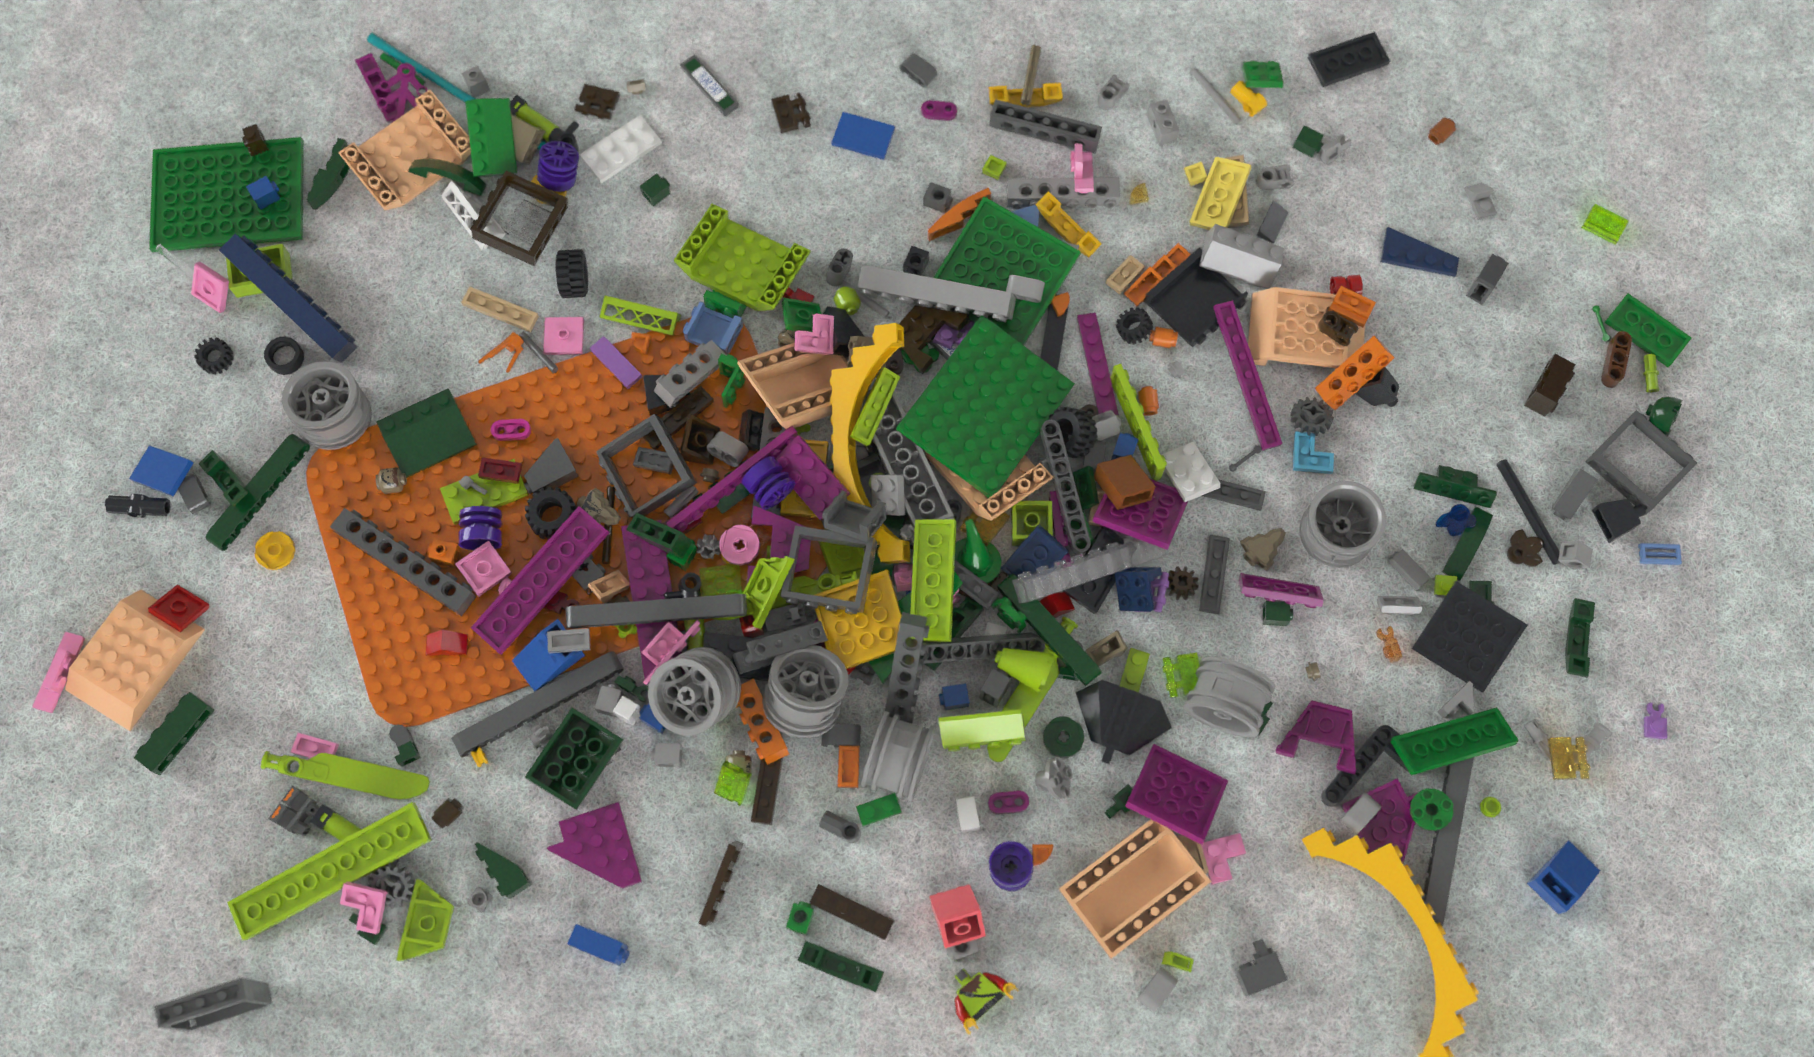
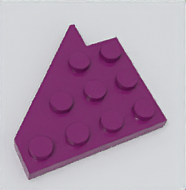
[1341,778,1420,864]
[547,802,642,888]

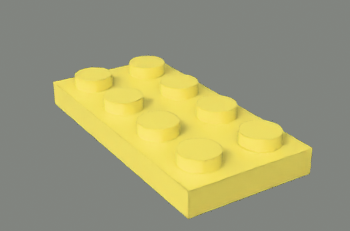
[1189,156,1251,230]

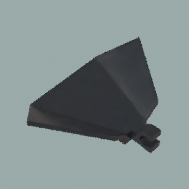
[1076,680,1172,764]

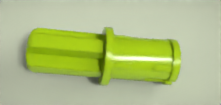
[1643,354,1659,393]

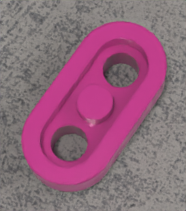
[491,419,531,441]

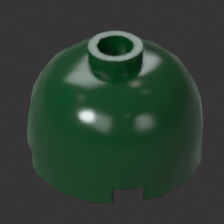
[1646,396,1683,436]

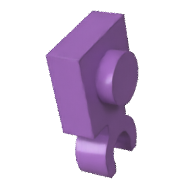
[1644,702,1667,740]

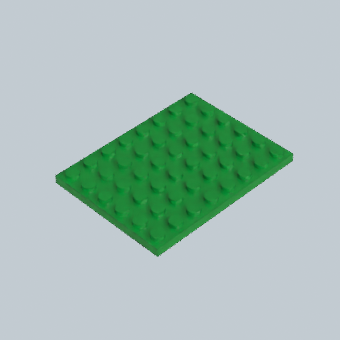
[149,137,304,252]
[896,316,1075,498]

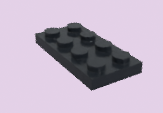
[1308,32,1390,87]
[1063,526,1135,614]
[701,632,772,681]

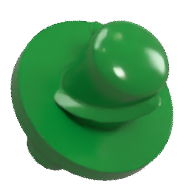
[1410,788,1454,831]

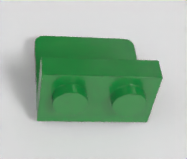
[703,290,747,318]
[718,353,746,408]

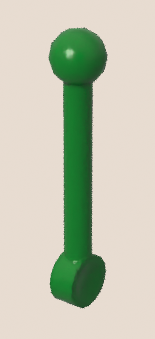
[1592,305,1611,342]

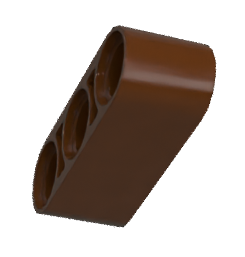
[1601,331,1632,388]

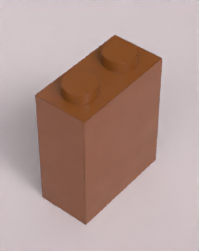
[1094,455,1156,510]

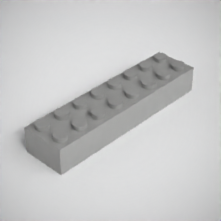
[858,265,1016,322]
[860,390,954,528]

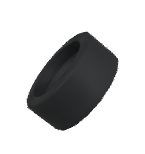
[264,336,304,375]

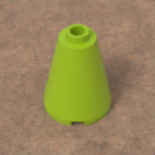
[994,648,1053,693]

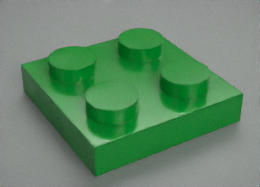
[1242,60,1284,88]
[781,298,822,332]

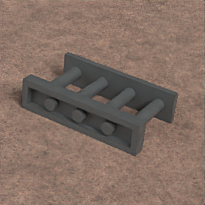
[732,621,828,674]

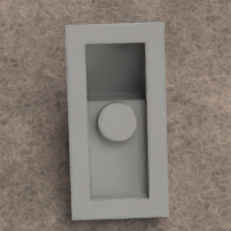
[1464,183,1497,220]
[1437,681,1475,718]

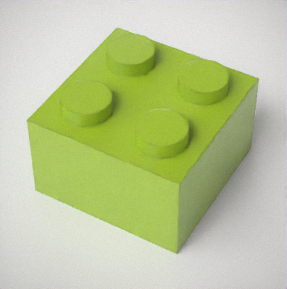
[1011,501,1053,546]

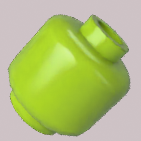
[834,286,861,316]

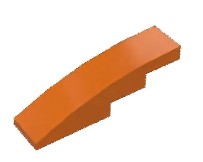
[928,188,991,241]
[1123,243,1191,307]

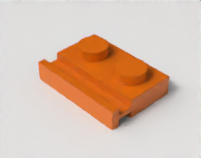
[1328,286,1376,328]

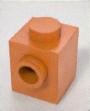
[427,539,462,568]

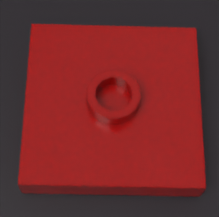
[148,584,209,632]

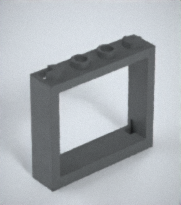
[1585,410,1697,515]
[596,414,697,518]
[781,526,877,614]
[154,978,272,1032]

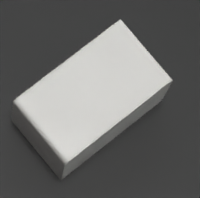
[613,696,641,726]
[955,796,980,833]

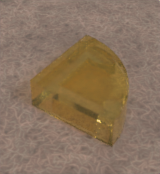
[1130,183,1149,205]

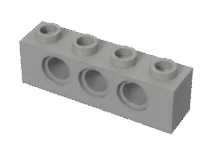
[654,340,727,407]

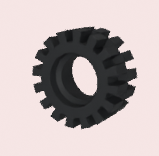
[1116,307,1153,344]
[194,337,234,374]

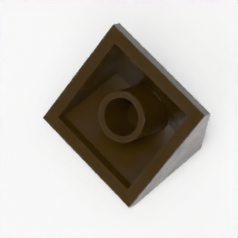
[680,414,720,465]

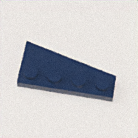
[1381,227,1459,277]

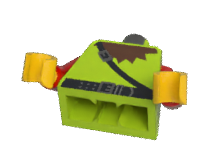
[954,968,1019,1035]

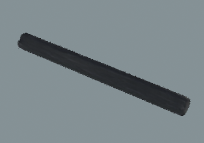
[1497,459,1560,565]

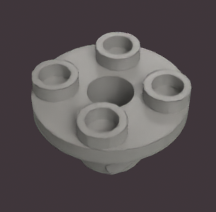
[1035,757,1072,799]

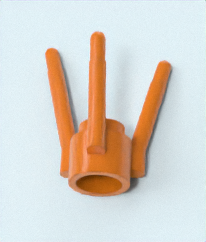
[478,332,524,373]

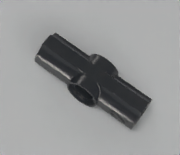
[105,494,171,518]

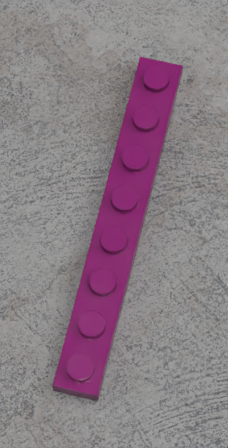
[1213,300,1283,451]
[666,426,798,532]

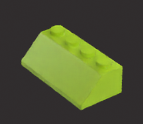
[938,709,1026,752]

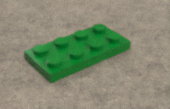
[1604,293,1692,367]

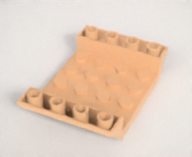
[338,90,471,210]
[1248,287,1365,368]
[925,451,1053,521]

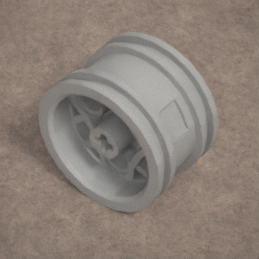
[282,361,372,450]
[762,645,849,738]
[648,647,741,736]
[1183,656,1276,738]
[861,711,936,803]

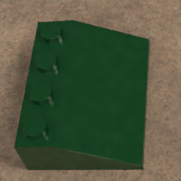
[376,388,477,478]
[525,708,623,810]

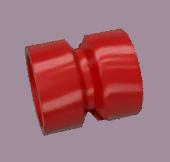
[1330,275,1363,295]

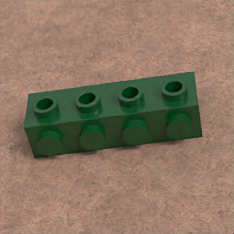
[134,692,215,776]

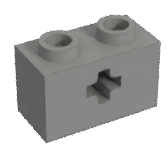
[1147,99,1179,146]

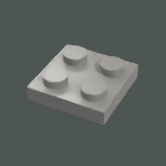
[871,475,905,516]

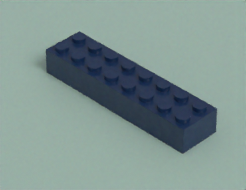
[219,233,358,363]

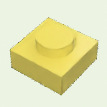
[1184,161,1207,187]

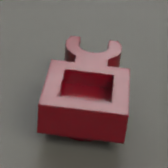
[543,591,580,614]

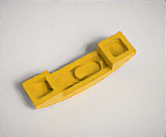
[988,83,1063,107]
[1036,191,1101,257]

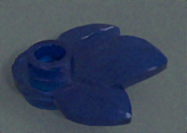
[1435,504,1477,537]

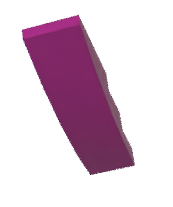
[355,53,398,122]

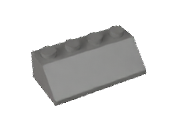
[1200,224,1284,289]

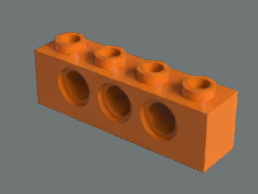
[1315,336,1395,410]
[736,678,789,765]

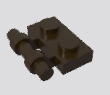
[575,83,620,120]
[771,93,811,134]

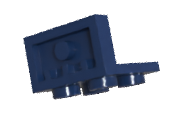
[1115,567,1162,612]

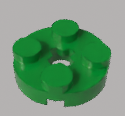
[991,597,1027,633]

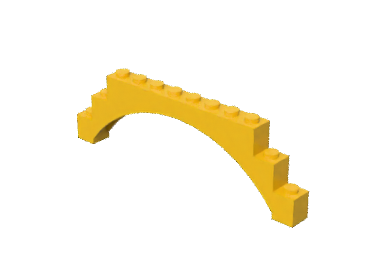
[830,323,910,564]
[1302,828,1479,1057]

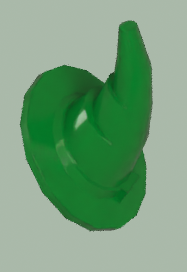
[955,519,1002,584]

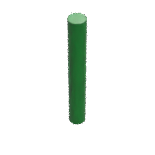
[380,52,426,86]

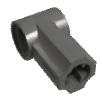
[819,810,861,843]

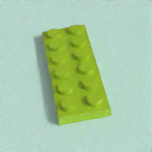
[1111,364,1167,481]
[910,519,956,642]

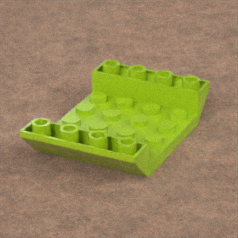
[674,203,811,311]

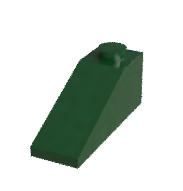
[626,513,692,559]

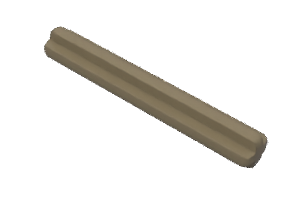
[1021,45,1041,105]

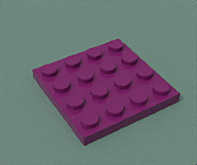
[1092,479,1188,550]
[1125,743,1228,845]

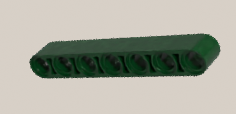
[205,434,310,551]
[997,573,1102,686]

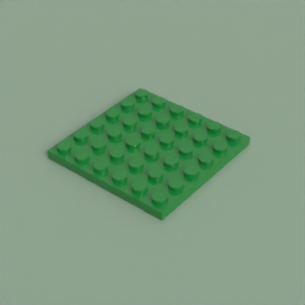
[933,197,1081,345]

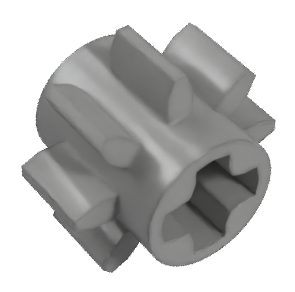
[696,534,720,559]
[528,724,553,749]

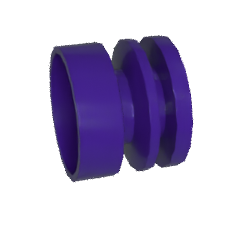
[537,141,579,192]
[742,456,795,510]
[459,506,502,551]
[989,841,1033,892]

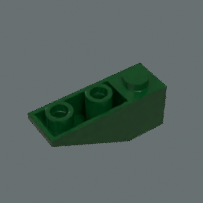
[475,842,532,899]

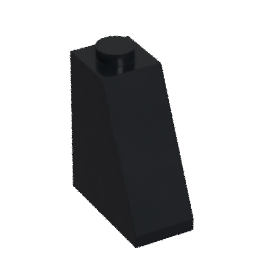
[823,306,865,357]

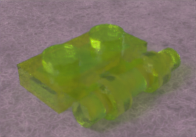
[1162,652,1200,698]

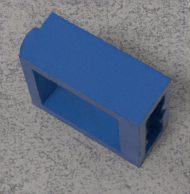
[567,924,630,966]

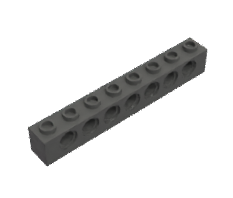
[330,508,476,616]

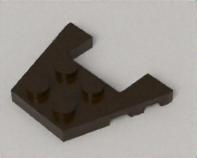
[899,305,970,374]

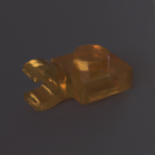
[740,514,771,547]
[1376,626,1403,663]

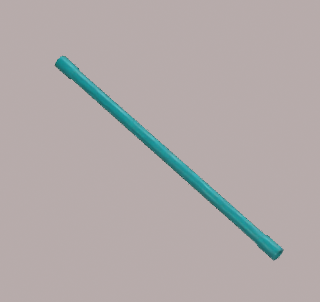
[367,33,547,150]

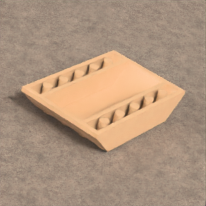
[737,343,848,430]
[65,590,205,731]
[1059,819,1211,959]

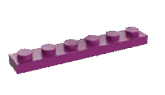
[1077,312,1119,415]

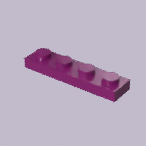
[1048,491,1071,572]

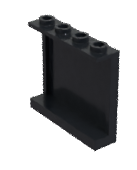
[1144,247,1248,347]

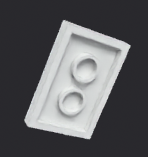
[1161,442,1220,502]

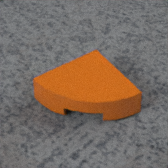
[1051,292,1070,317]
[631,332,651,355]
[1032,844,1053,866]

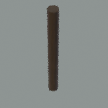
[602,486,615,564]

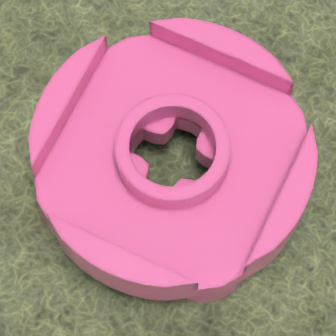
[719,525,760,566]

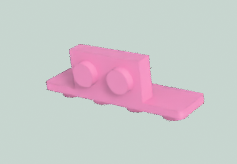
[1070,144,1094,193]
[641,619,701,685]
[33,632,85,713]

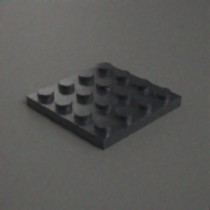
[1411,581,1528,693]

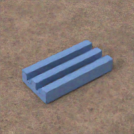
[1638,543,1682,565]

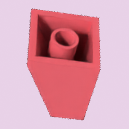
[929,884,986,948]

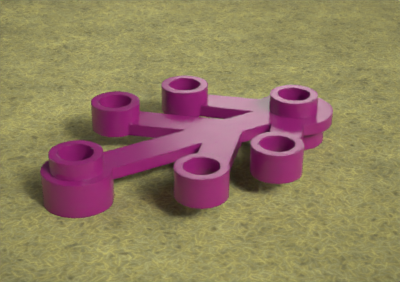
[376,63,428,123]

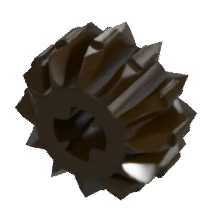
[1167,566,1199,600]

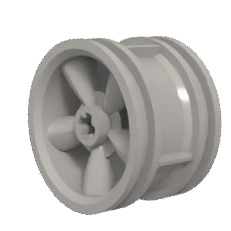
[1299,481,1386,568]

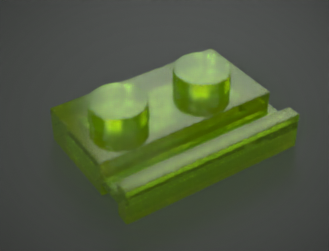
[1581,204,1629,245]
[714,760,752,806]

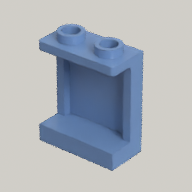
[683,301,743,355]

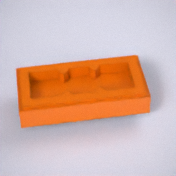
[838,745,860,788]

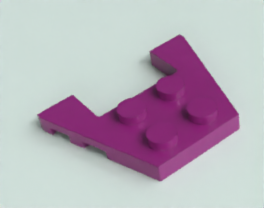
[747,506,811,583]
[1275,700,1356,774]

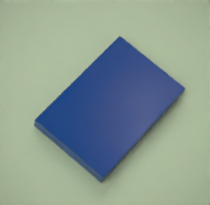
[831,112,895,160]
[129,445,193,497]

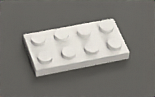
[580,115,662,183]

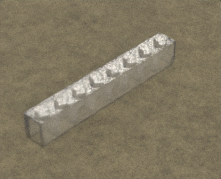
[1012,537,1167,604]

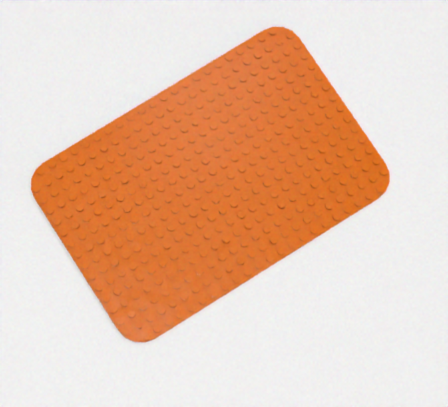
[306,317,827,727]

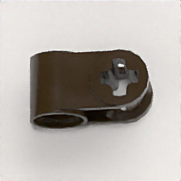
[1318,311,1359,346]

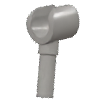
[459,476,487,495]

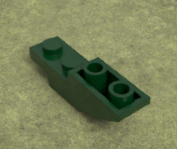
[307,138,350,210]
[923,596,984,671]

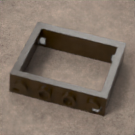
[470,171,568,266]

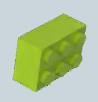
[226,244,293,298]

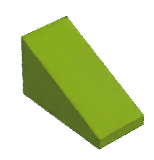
[1162,951,1194,972]

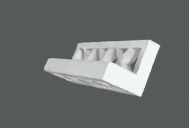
[441,180,506,250]

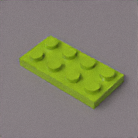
[440,459,529,525]

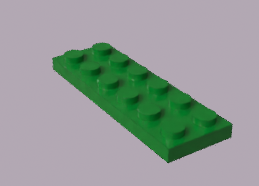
[1390,707,1519,776]

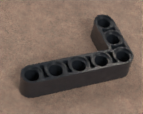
[1321,725,1409,807]

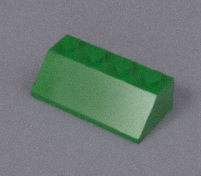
[465,98,518,178]

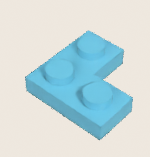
[1293,431,1334,474]

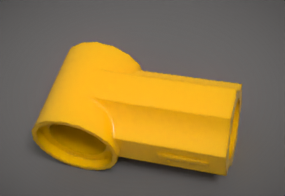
[1230,81,1267,117]

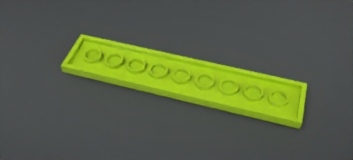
[227,802,432,941]

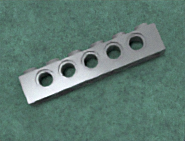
[1007,177,1120,209]

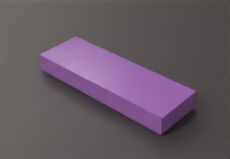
[589,336,642,389]

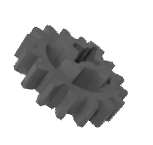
[1290,397,1334,436]
[367,863,415,909]

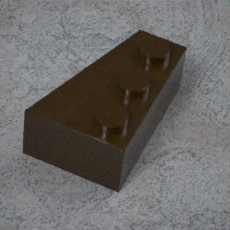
[1524,353,1576,417]

